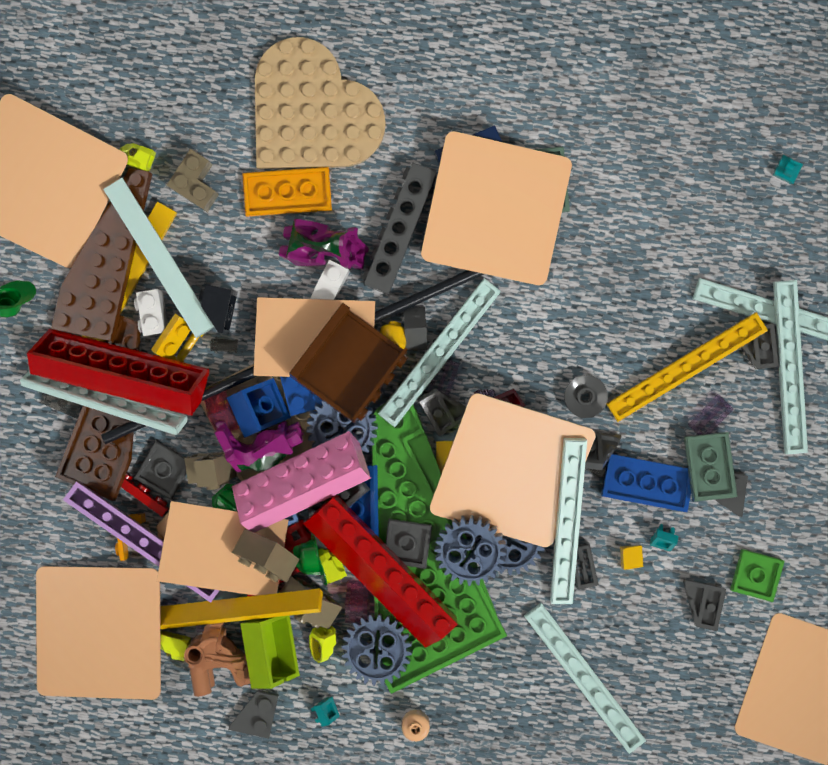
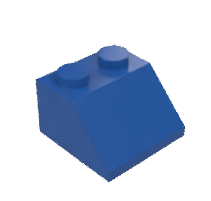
[227,378,291,438]

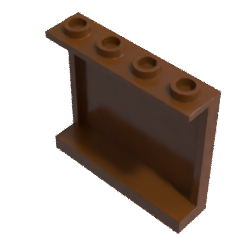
[289,303,408,424]

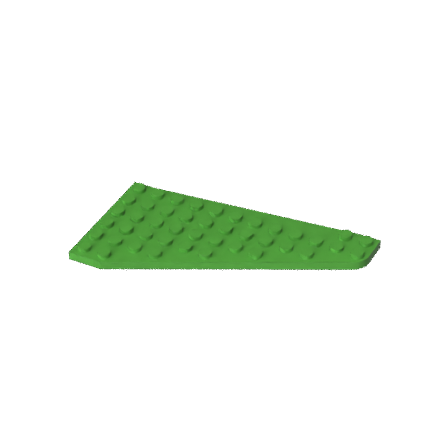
[372,403,507,694]

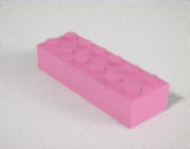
[232,431,371,533]

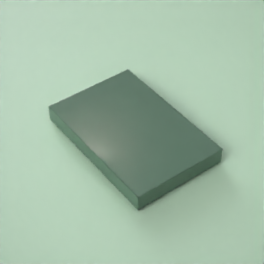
[684,432,737,502]

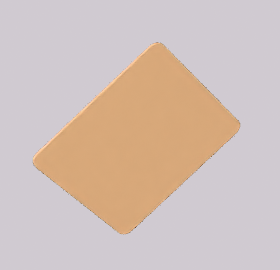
[0,94,128,268]
[421,131,572,285]
[430,393,595,547]
[36,566,161,700]
[735,613,828,765]

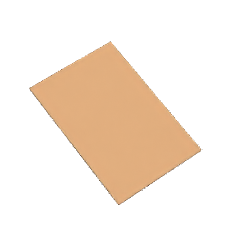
[254,297,375,377]
[157,501,288,596]

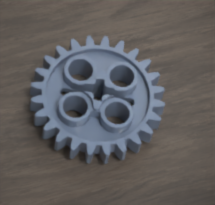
[306,401,378,453]
[434,515,507,586]
[476,536,545,575]
[341,613,413,686]

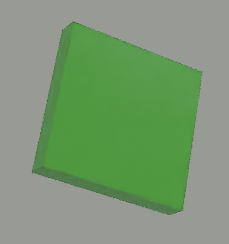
[730,549,785,602]

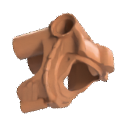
[184,622,250,697]

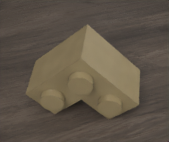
[167,149,219,213]
[184,452,237,490]
[232,529,299,583]
[279,575,342,629]

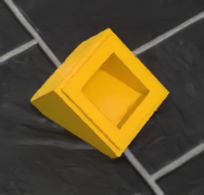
[620,545,643,570]

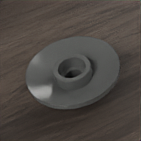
[564,375,608,418]

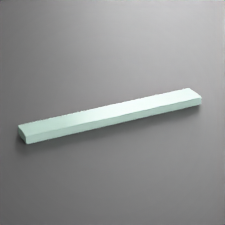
[103,178,214,338]
[378,278,501,428]
[692,278,828,341]
[773,280,808,454]
[20,371,187,435]
[550,438,587,604]
[524,603,646,754]

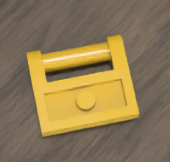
[151,313,205,363]

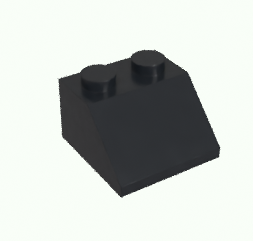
[199,284,238,335]

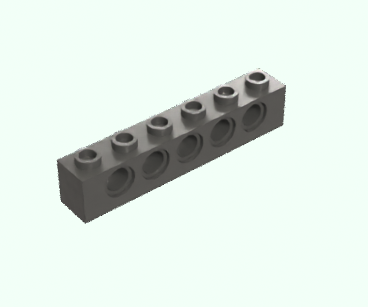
[362,162,437,295]

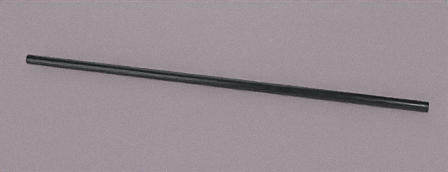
[101,270,484,444]

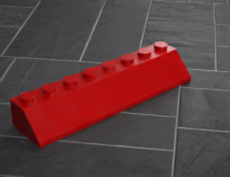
[27,329,209,416]
[303,495,458,648]

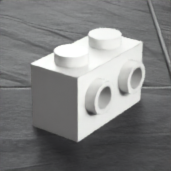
[134,289,168,337]

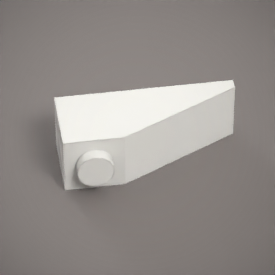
[310,260,350,300]

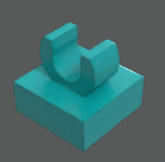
[773,155,803,185]
[650,524,679,552]
[311,696,340,727]

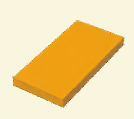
[242,167,332,217]

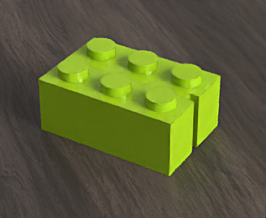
[240,616,300,689]

